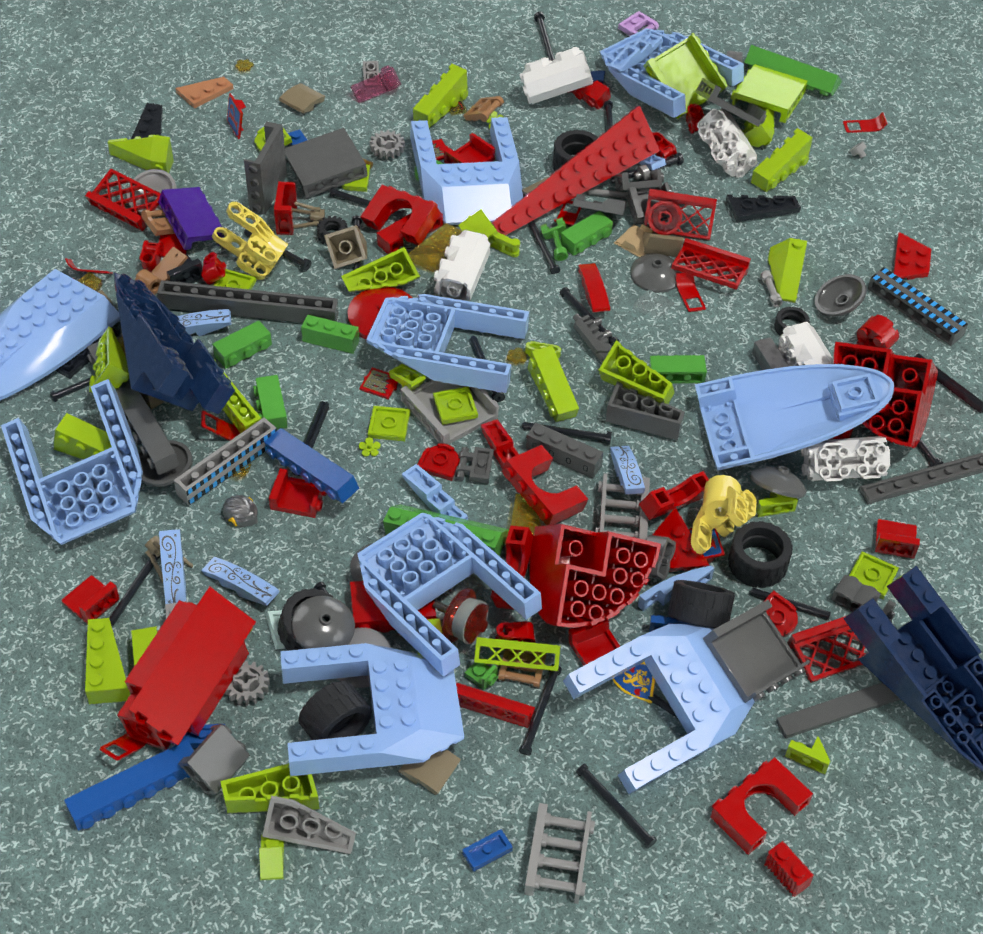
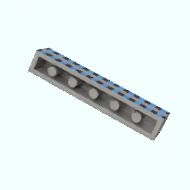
[174,418,277,505]

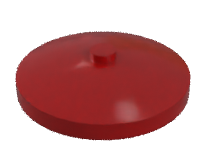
[348,287,413,339]

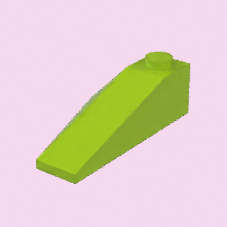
[741,106,774,147]
[107,135,174,173]
[768,238,807,303]
[341,247,420,292]
[89,326,129,393]

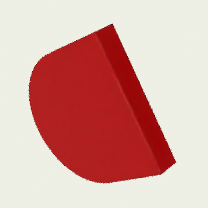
[417,443,460,481]
[765,590,798,637]

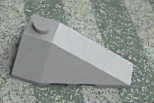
[262,796,356,854]

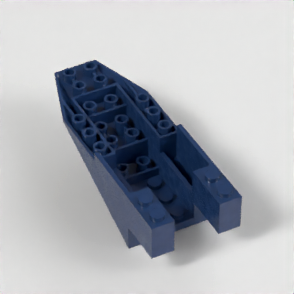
[113,272,235,414]
[843,566,983,772]

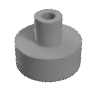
[850,141,867,158]
[634,165,651,181]

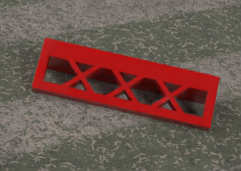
[456,682,535,728]

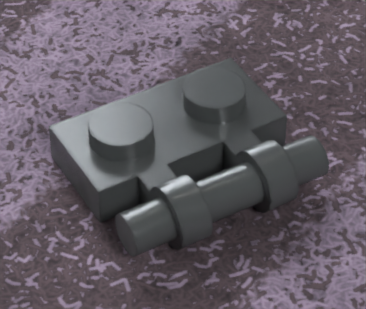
[455,447,494,483]

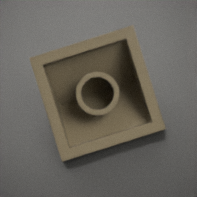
[324,225,367,269]
[643,232,684,257]

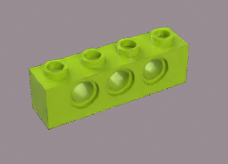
[222,373,261,433]

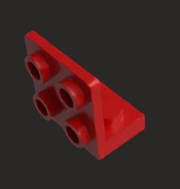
[875,519,920,559]
[61,575,120,624]

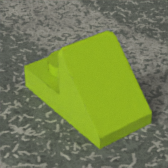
[389,363,426,391]
[756,492,798,517]
[785,736,830,775]
[259,834,284,880]

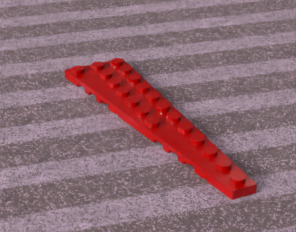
[491,105,660,235]

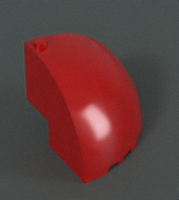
[834,341,938,448]
[530,524,661,627]

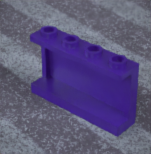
[158,187,225,250]

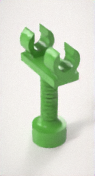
[541,217,568,261]

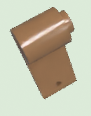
[135,247,188,294]

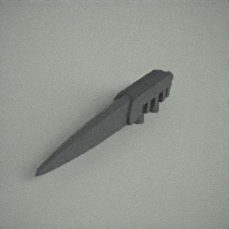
[573,313,612,363]

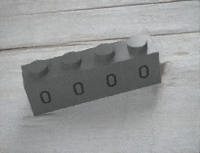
[526,422,603,478]

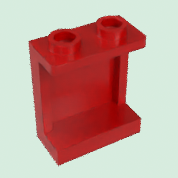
[444,133,495,164]
[274,182,297,235]
[269,468,327,518]
[569,619,621,666]

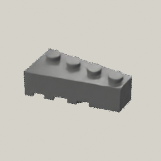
[605,381,685,440]

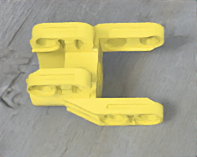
[212,202,288,280]
[691,475,757,555]

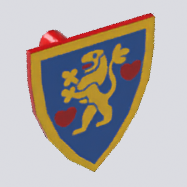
[612,662,655,703]

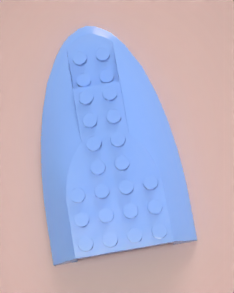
[0,269,120,400]
[695,364,894,471]

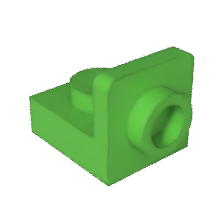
[464,662,498,690]

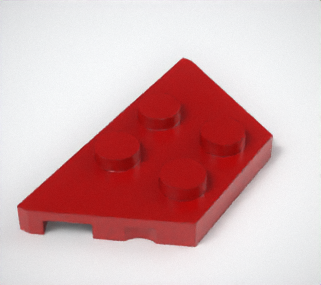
[893,232,931,280]
[652,508,710,572]

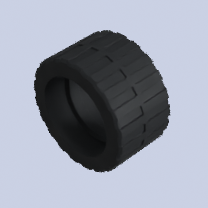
[552,130,598,171]
[728,521,793,588]
[667,580,735,628]
[277,588,334,651]
[298,681,372,740]

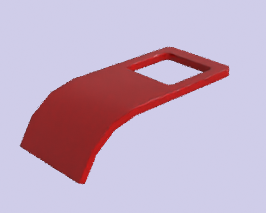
[843,112,888,133]
[554,200,582,226]
[65,258,113,274]
[676,273,706,312]
[201,410,241,441]
[99,733,146,761]

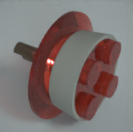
[433,588,489,644]

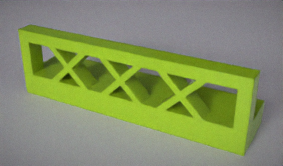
[474,637,561,671]

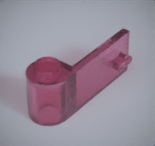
[350,65,401,103]

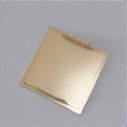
[614,224,653,257]

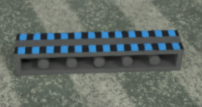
[868,267,968,346]

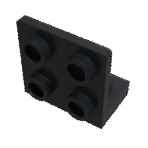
[167,254,203,283]

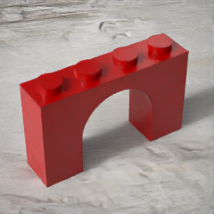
[360,185,441,246]
[502,445,588,525]
[350,581,436,633]
[711,757,813,855]

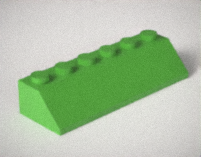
[744,45,842,97]
[383,504,509,556]

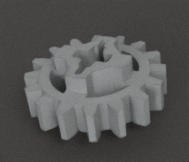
[369,130,405,159]
[225,661,270,706]

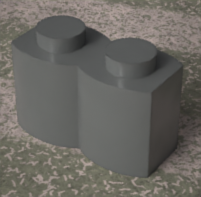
[646,535,676,580]
[831,575,881,612]

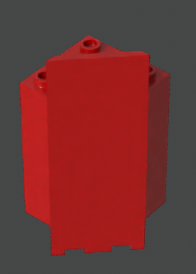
[117,586,256,750]

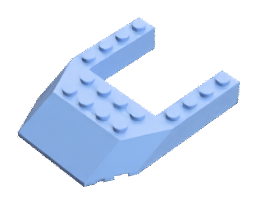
[600,28,744,118]
[410,117,523,225]
[366,294,529,393]
[1,379,143,545]
[357,513,542,676]
[563,624,755,794]
[280,643,464,776]

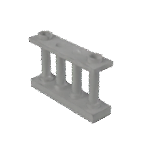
[595,474,650,540]
[524,803,595,904]

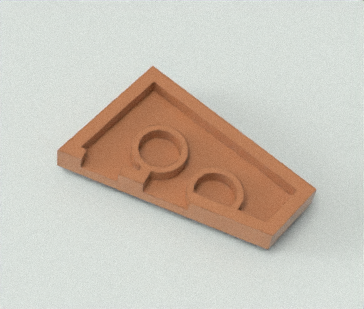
[176,77,234,109]

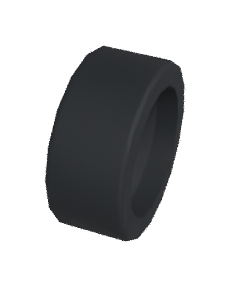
[774,307,810,336]

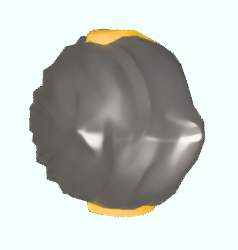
[223,495,258,527]

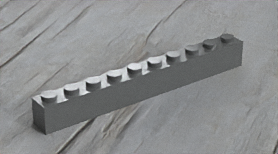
[157,280,339,323]
[87,342,180,475]

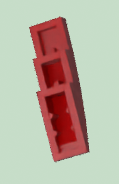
[578,263,610,312]
[480,419,519,487]

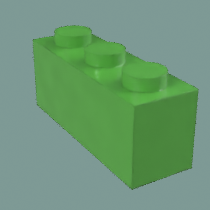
[560,211,613,256]
[301,315,359,354]
[212,320,272,369]
[648,355,707,384]
[253,375,288,430]

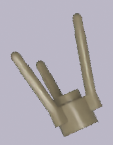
[292,202,325,229]
[145,535,193,582]

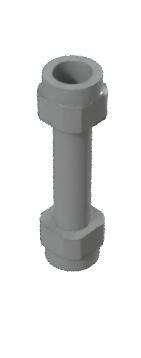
[761,270,783,307]

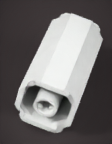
[520,47,593,104]
[697,108,757,178]
[434,230,490,301]
[778,322,834,366]
[801,436,890,482]

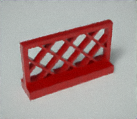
[85,168,161,231]
[644,189,717,240]
[671,238,751,290]
[787,616,866,683]

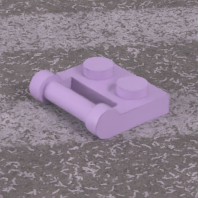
[618,11,659,36]

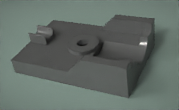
[573,194,627,215]

